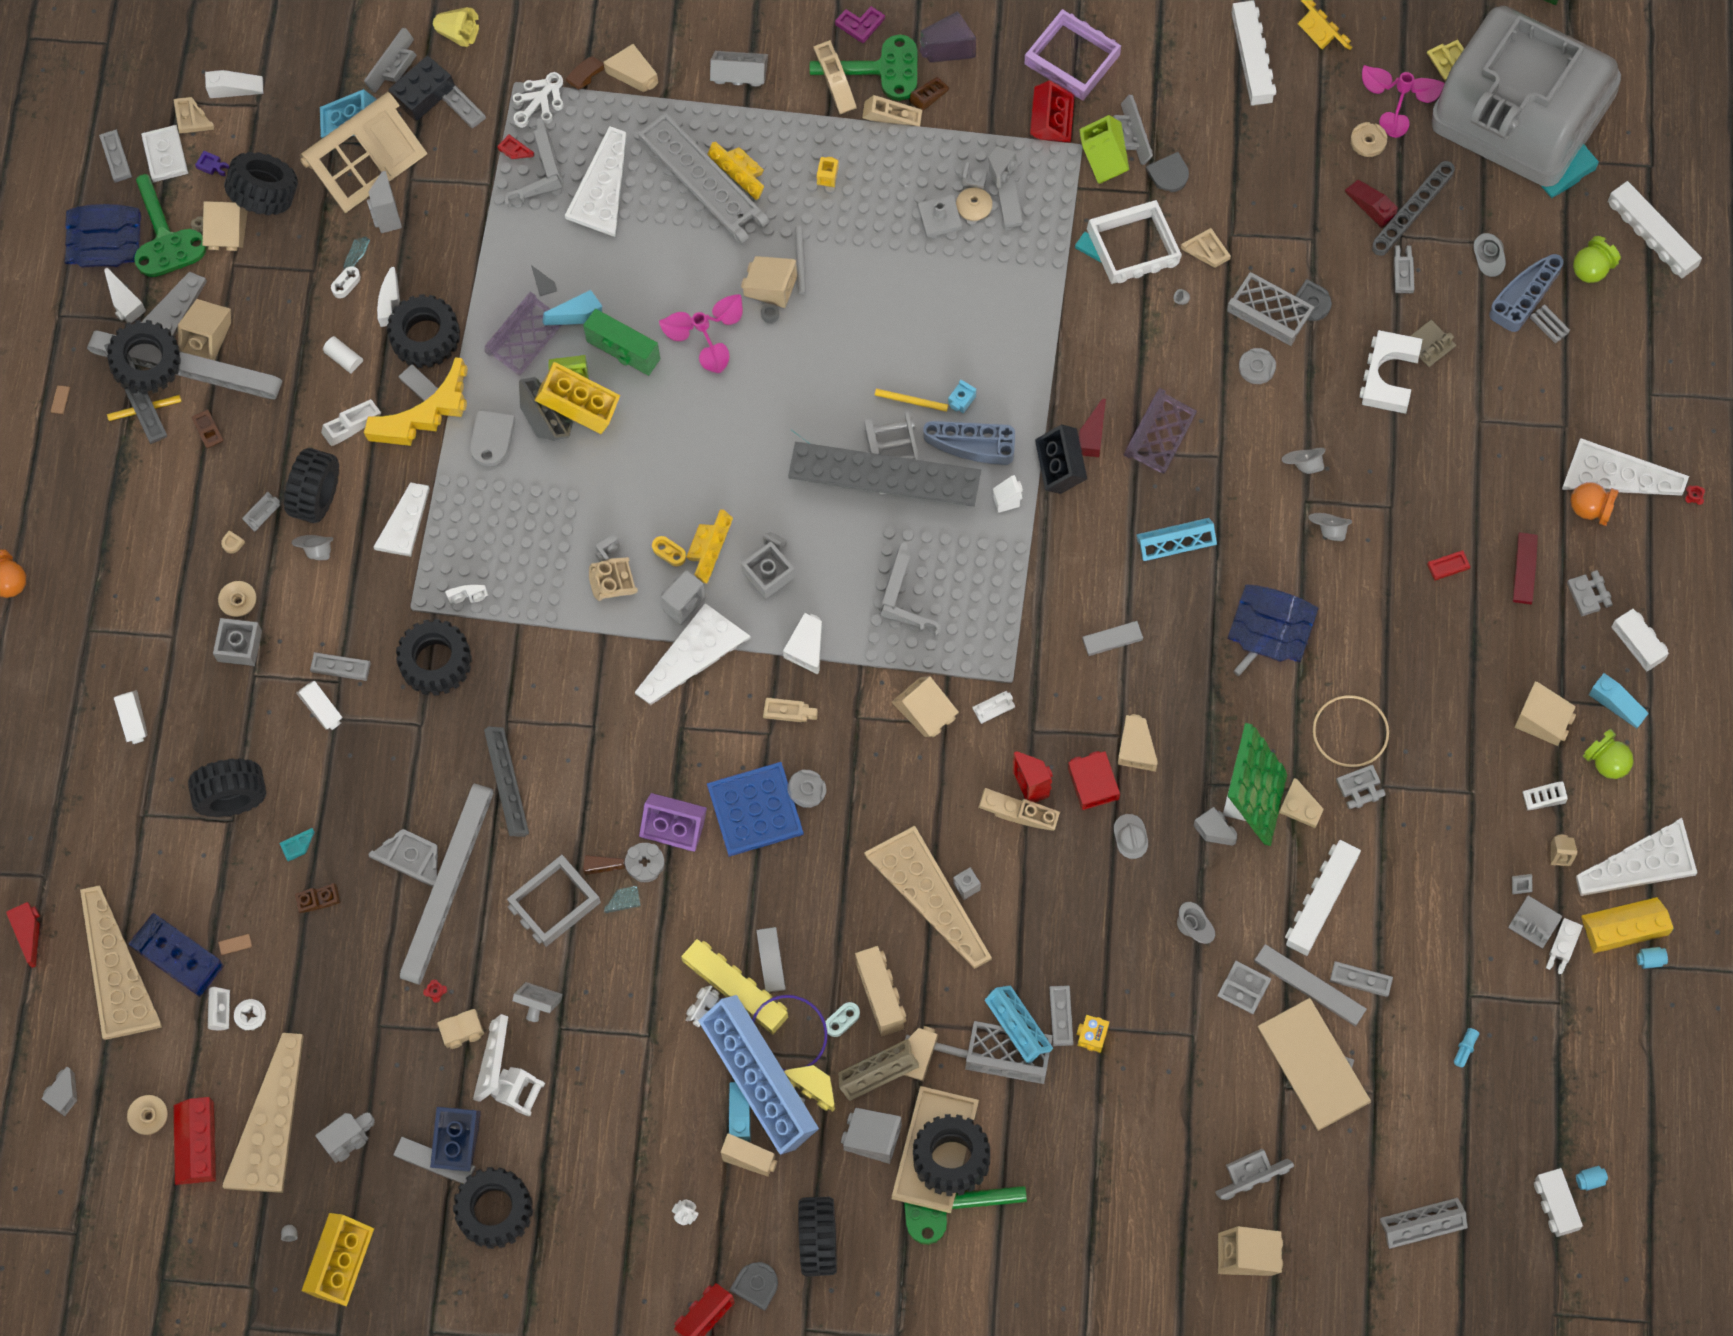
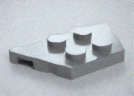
[369,829,438,887]

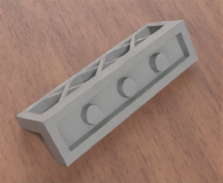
[1380,1198,1468,1249]

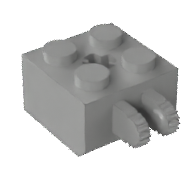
[315,1112,375,1163]

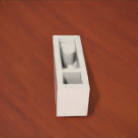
[205,70,263,98]
[104,268,146,323]

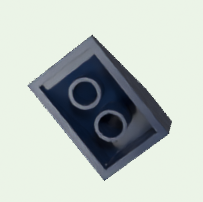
[430,1107,481,1172]

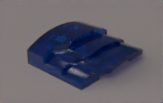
[65,204,141,268]
[1227,584,1319,663]

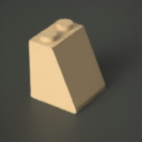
[203,201,248,251]
[741,256,798,308]
[178,299,231,361]
[892,676,958,737]
[1515,681,1576,746]
[1218,1226,1283,1276]

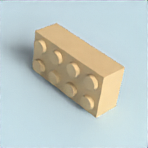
[855,946,906,1037]

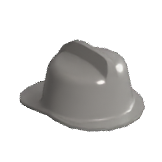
[1474,233,1506,277]
[1282,448,1325,474]
[1308,513,1352,541]
[292,535,333,560]
[1114,814,1148,859]
[1177,902,1215,944]

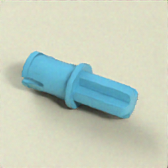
[1454,1028,1479,1067]

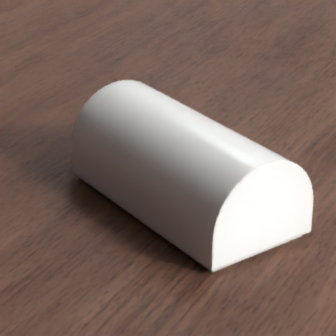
[323,337,363,373]
[208,987,230,1030]

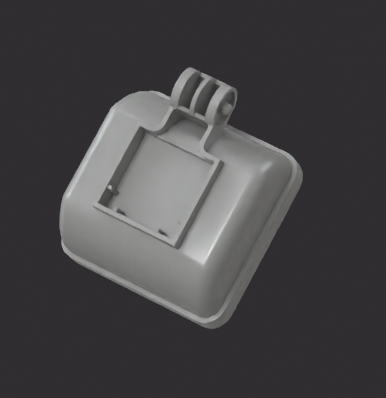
[1432,6,1621,187]

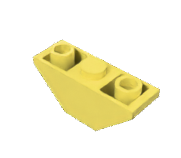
[784,1065,835,1112]

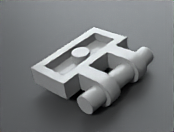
[1567,571,1613,617]
[1336,765,1385,809]

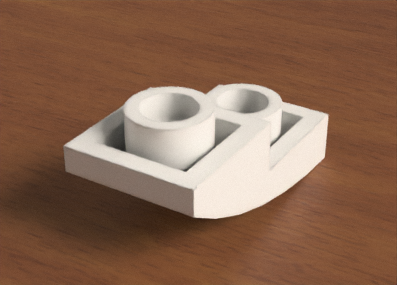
[445,585,488,605]

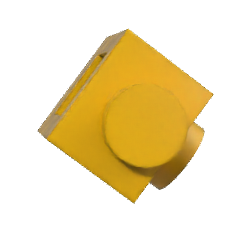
[816,157,839,187]

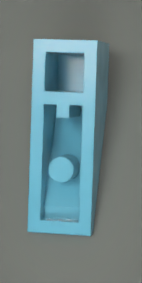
[543,290,603,325]
[1589,673,1648,728]
[729,1082,751,1142]

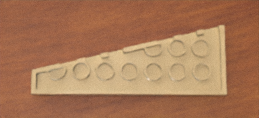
[864,826,992,969]
[80,885,162,1040]
[223,1033,304,1193]

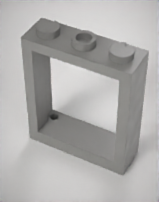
[507,855,601,947]

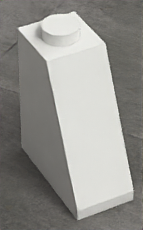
[783,613,822,674]
[296,681,343,730]
[114,690,148,744]

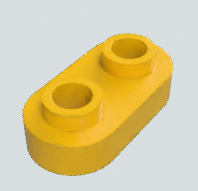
[652,536,686,567]

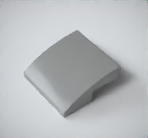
[1218,961,1271,1014]

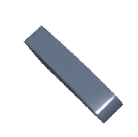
[1489,254,1563,332]
[923,421,1015,465]

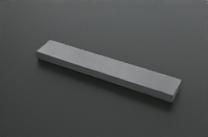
[1254,944,1367,1027]

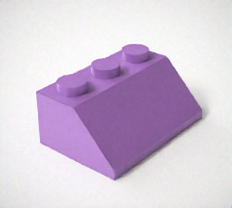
[639,793,707,852]

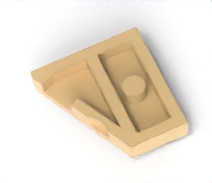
[174,97,214,134]
[1181,228,1231,268]
[1279,778,1324,828]

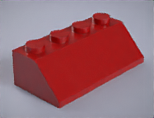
[173,1097,216,1185]

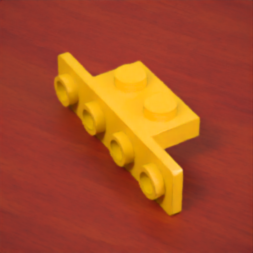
[1298,0,1353,50]
[707,141,764,200]
[686,509,733,584]

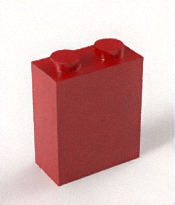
[1068,751,1120,810]

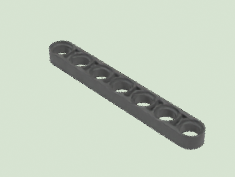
[1372,161,1455,256]

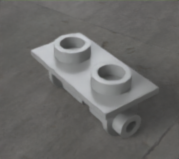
[242,492,280,531]

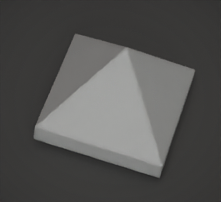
[1512,874,1532,894]

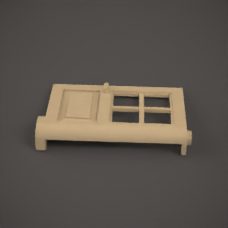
[300,92,427,213]

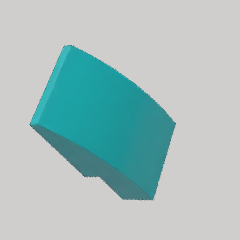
[1540,144,1599,198]

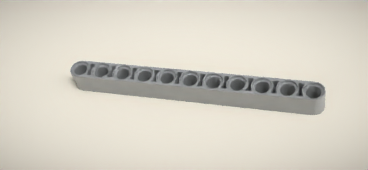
[87,331,282,399]
[400,783,493,985]

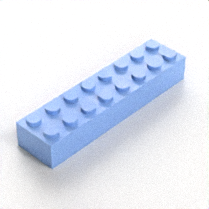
[699,995,819,1155]

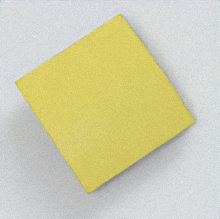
[1427,40,1464,81]

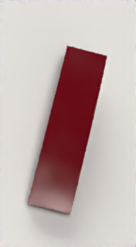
[1513,532,1538,605]

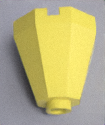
[433,7,479,47]

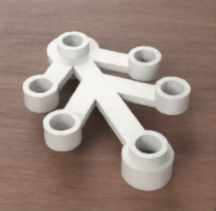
[513,72,563,128]

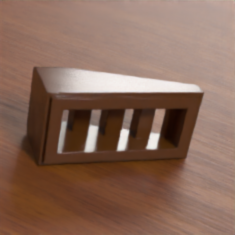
[910,77,949,111]
[583,855,625,875]

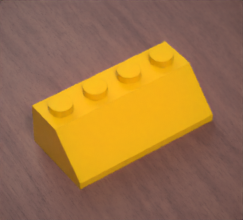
[534,362,621,434]
[1581,897,1674,953]
[302,1213,374,1306]

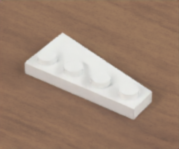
[374,483,429,557]
[473,1014,508,1102]

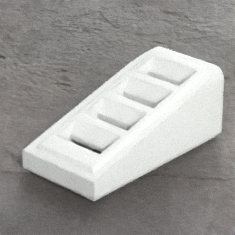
[1522,781,1568,811]

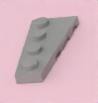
[141,272,207,336]

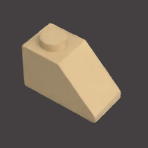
[1551,835,1577,866]

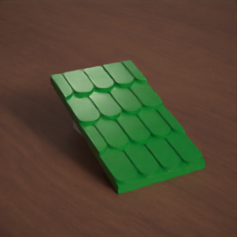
[1223,723,1288,846]

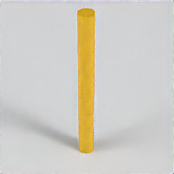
[875,388,949,412]
[107,395,182,421]

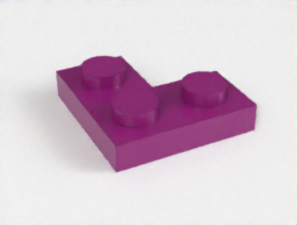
[835,6,885,43]

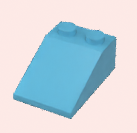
[320,89,376,138]

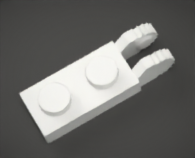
[1546,918,1583,975]

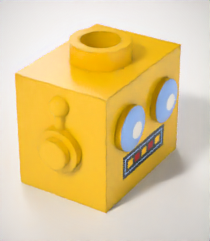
[1077,1015,1109,1053]

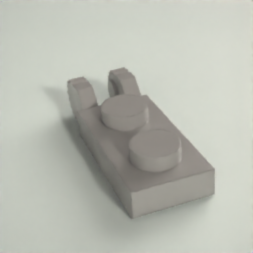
[1394,245,1414,293]

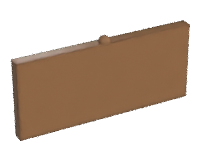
[51,385,70,414]
[218,934,252,955]

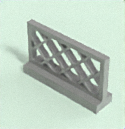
[1227,272,1314,346]
[965,1021,1053,1084]

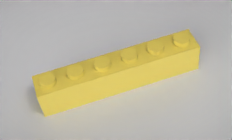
[681,939,788,1035]

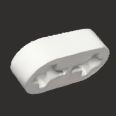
[331,266,361,298]

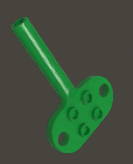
[810,35,917,101]
[134,174,207,277]
[904,1186,1027,1245]

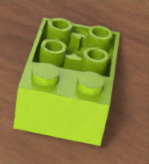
[1079,115,1129,184]

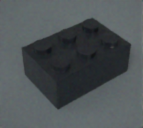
[388,55,455,122]
[1035,424,1087,494]

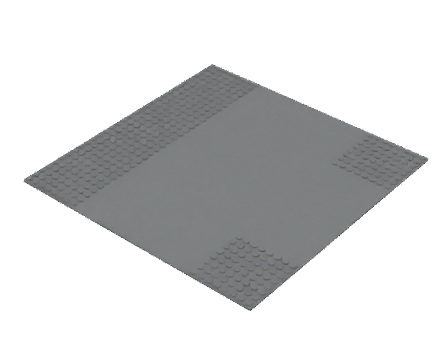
[410,82,1083,683]

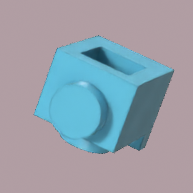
[948,380,976,414]

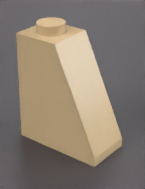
[603,44,658,92]
[1118,714,1158,771]
[898,1026,938,1081]
[721,1134,777,1177]

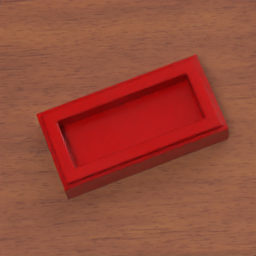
[1427,550,1471,581]

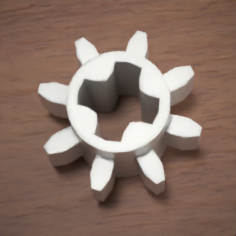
[672,1200,699,1225]

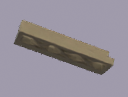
[838,1039,919,1101]

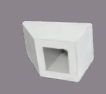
[993,475,1023,513]

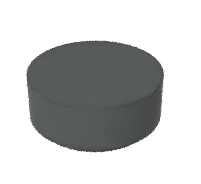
[761,304,780,323]

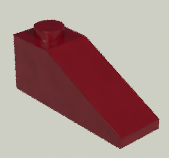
[1344,180,1398,228]
[1079,398,1106,457]

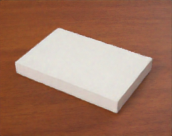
[141,125,188,182]

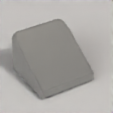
[763,532,786,552]

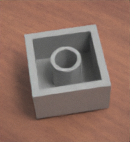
[741,542,796,599]
[661,570,706,625]
[213,618,262,666]

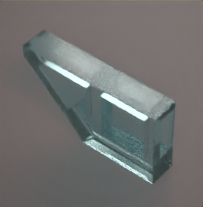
[343,236,370,269]
[604,886,641,913]

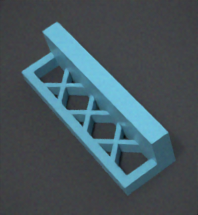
[1136,518,1217,561]
[985,986,1053,1063]

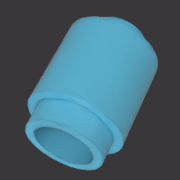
[1636,947,1668,969]
[1576,1166,1608,1191]

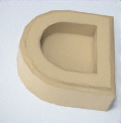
[221,531,245,553]

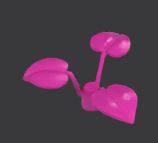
[1362,65,1445,138]
[659,294,743,373]

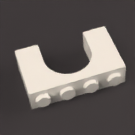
[1360,330,1423,414]

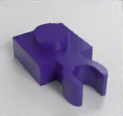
[195,151,229,176]

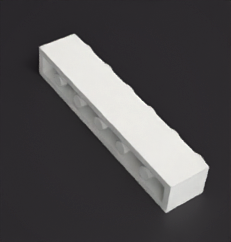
[1231,1,1276,105]
[1608,181,1702,279]
[1285,840,1361,956]

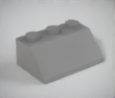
[710,51,768,86]
[367,171,402,233]

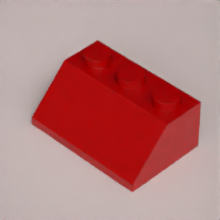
[1030,80,1075,143]
[1013,751,1053,803]
[674,1283,735,1336]

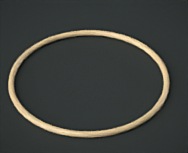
[1313,695,1389,767]

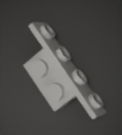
[364,28,417,93]
[1113,95,1153,165]
[1216,1149,1294,1200]

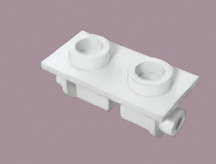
[972,691,1015,724]
[685,986,719,1027]

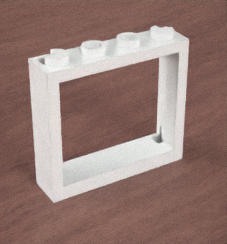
[1087,200,1182,284]

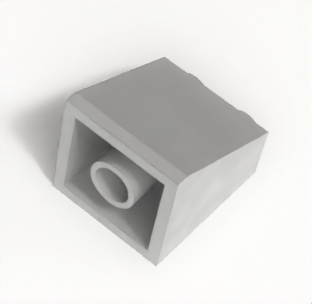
[841,1108,902,1164]

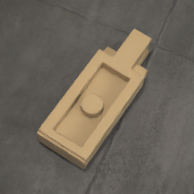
[763,698,818,722]

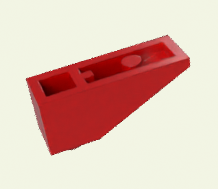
[6,902,40,968]

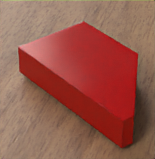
[497,134,535,159]

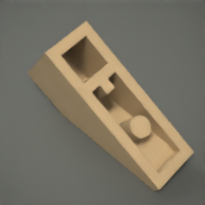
[862,95,922,126]

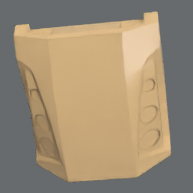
[589,557,638,601]

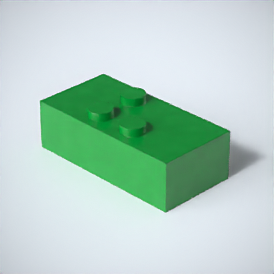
[583,308,661,376]

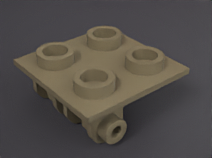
[1410,320,1456,367]

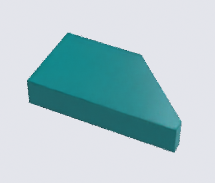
[1075,232,1102,263]
[279,828,315,862]

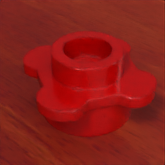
[1685,486,1705,505]
[423,980,447,1003]

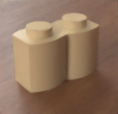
[438,1009,484,1049]

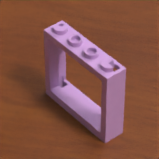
[1025,9,1121,100]

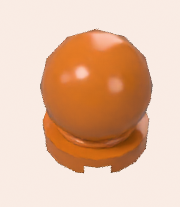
[1570,482,1619,526]
[0,549,27,598]

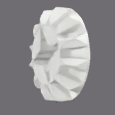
[234,999,266,1031]

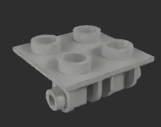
[1508,896,1562,949]

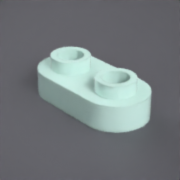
[826,1002,860,1037]

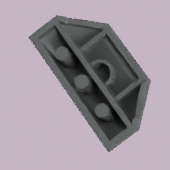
[519,377,573,441]

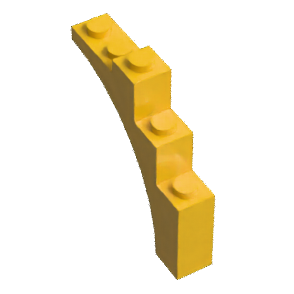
[364,357,468,446]

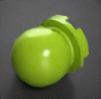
[1573,236,1621,283]
[1583,729,1634,779]

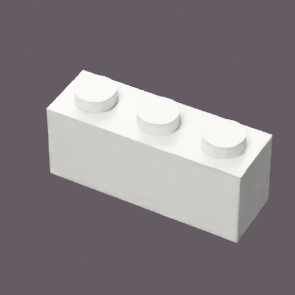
[1612,609,1669,672]
[1534,1168,1583,1237]

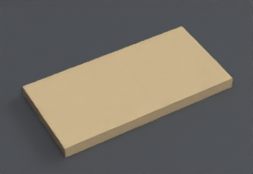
[1258,998,1371,1131]
[892,1086,979,1213]

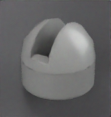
[1174,289,1190,305]
[281,1225,298,1242]

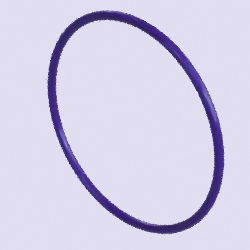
[752,995,828,1071]

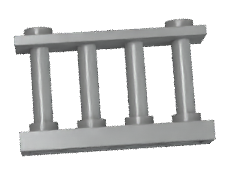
[864,411,919,495]

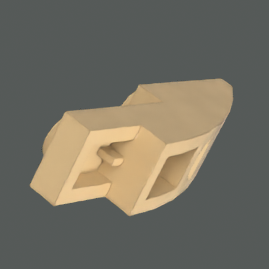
[814,40,857,114]
[978,788,1060,831]

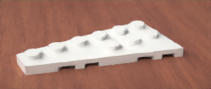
[565,126,627,237]
[1562,438,1689,495]
[635,603,751,705]
[1576,818,1697,896]

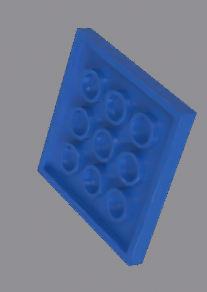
[707,762,804,857]

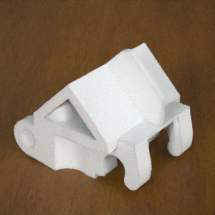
[491,1067,545,1116]

